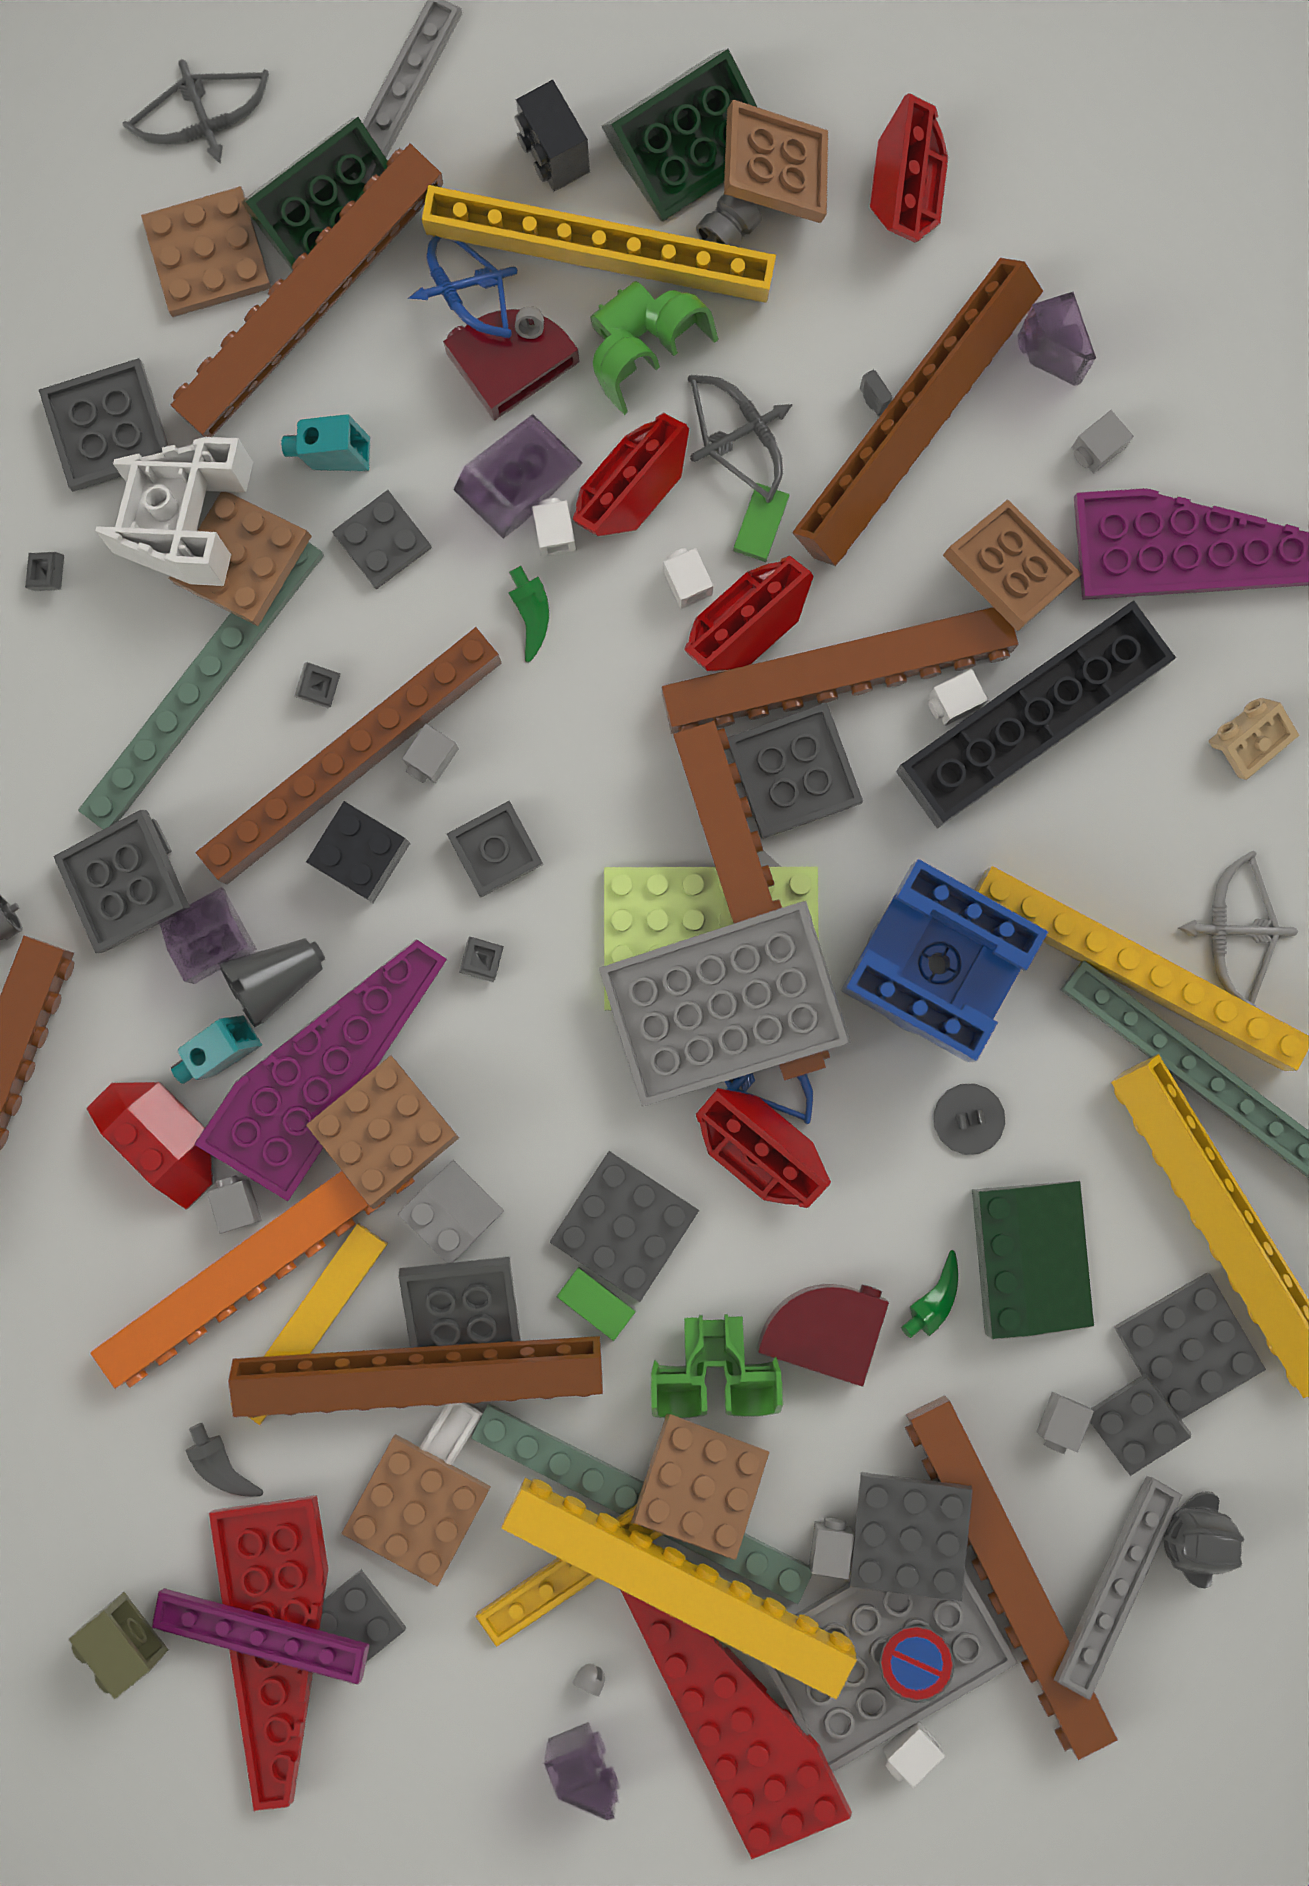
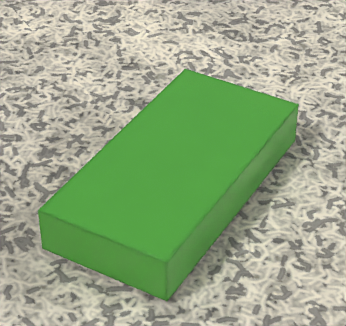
[733,483,790,562]
[556,1267,636,1341]

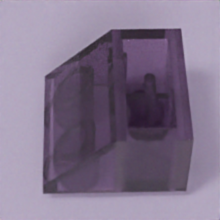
[160,887,257,984]
[544,1722,620,1821]

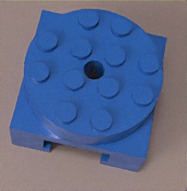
[841,859,1048,1062]

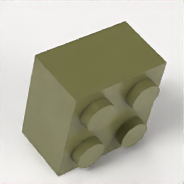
[68,1592,169,1700]

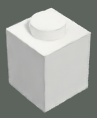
[532,498,576,557]
[663,548,713,609]
[928,669,988,725]
[883,1722,945,1788]

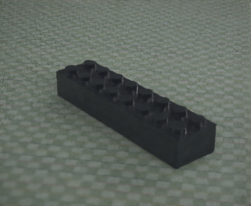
[896,600,1176,829]

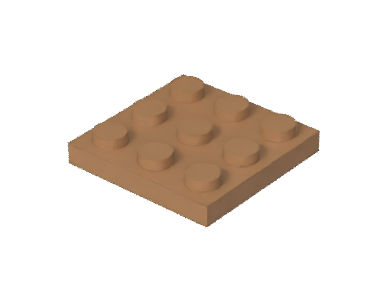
[724,100,828,223]
[141,186,272,317]
[168,492,312,626]
[943,499,1082,631]
[306,1055,459,1209]
[631,1414,769,1560]
[341,1434,491,1587]

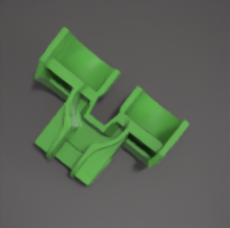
[590,281,719,415]
[651,1314,783,1418]

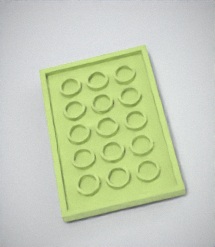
[604,867,819,1011]

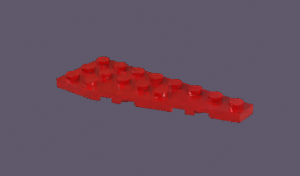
[209,1495,328,1811]
[620,1589,852,1859]

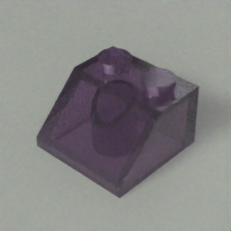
[1018,292,1096,386]

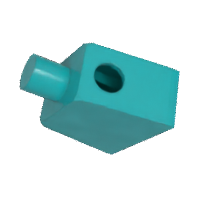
[281,414,370,471]
[171,1015,262,1084]

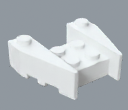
[95,437,253,586]

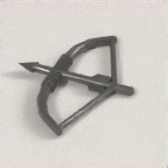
[123,59,269,164]
[688,375,793,503]

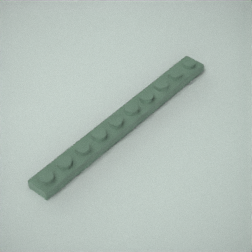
[78,542,324,829]
[1060,960,1309,1178]
[471,1403,812,1604]

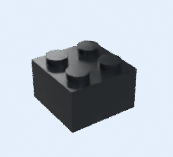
[514,80,590,191]
[306,801,411,903]

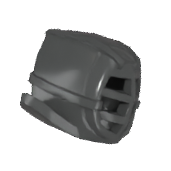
[1163,1491,1244,1589]

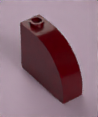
[443,309,579,421]
[756,1284,889,1387]

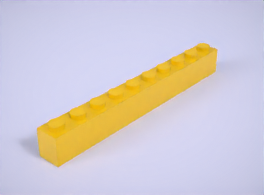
[422,185,776,303]
[975,866,1309,1071]
[1111,1054,1309,1399]
[501,1478,857,1700]

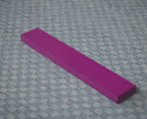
[151,1588,369,1685]

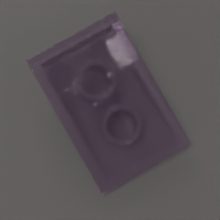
[453,414,583,539]

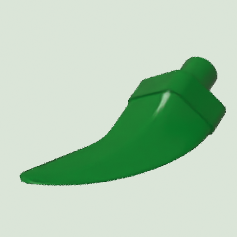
[509,566,549,663]
[901,1250,958,1338]

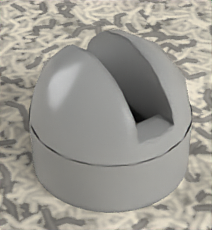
[515,306,544,339]
[573,1664,605,1697]

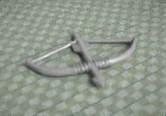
[1178,851,1298,1007]

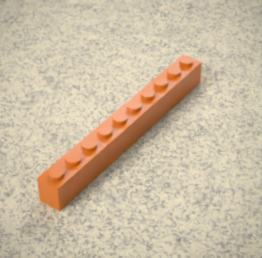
[90,1171,415,1389]

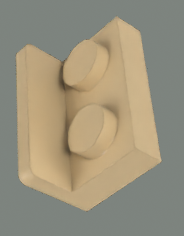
[1208,698,1299,780]

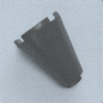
[219,938,325,1027]

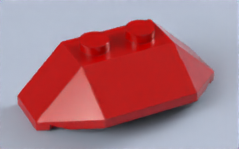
[870,93,948,243]
[573,413,689,536]
[684,556,814,671]
[86,1082,213,1210]
[695,1088,831,1208]

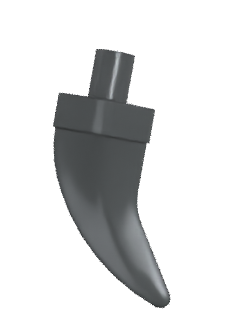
[185,1423,263,1497]

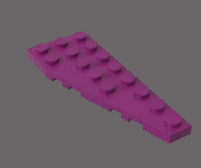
[1074,488,1309,600]
[195,939,447,1201]

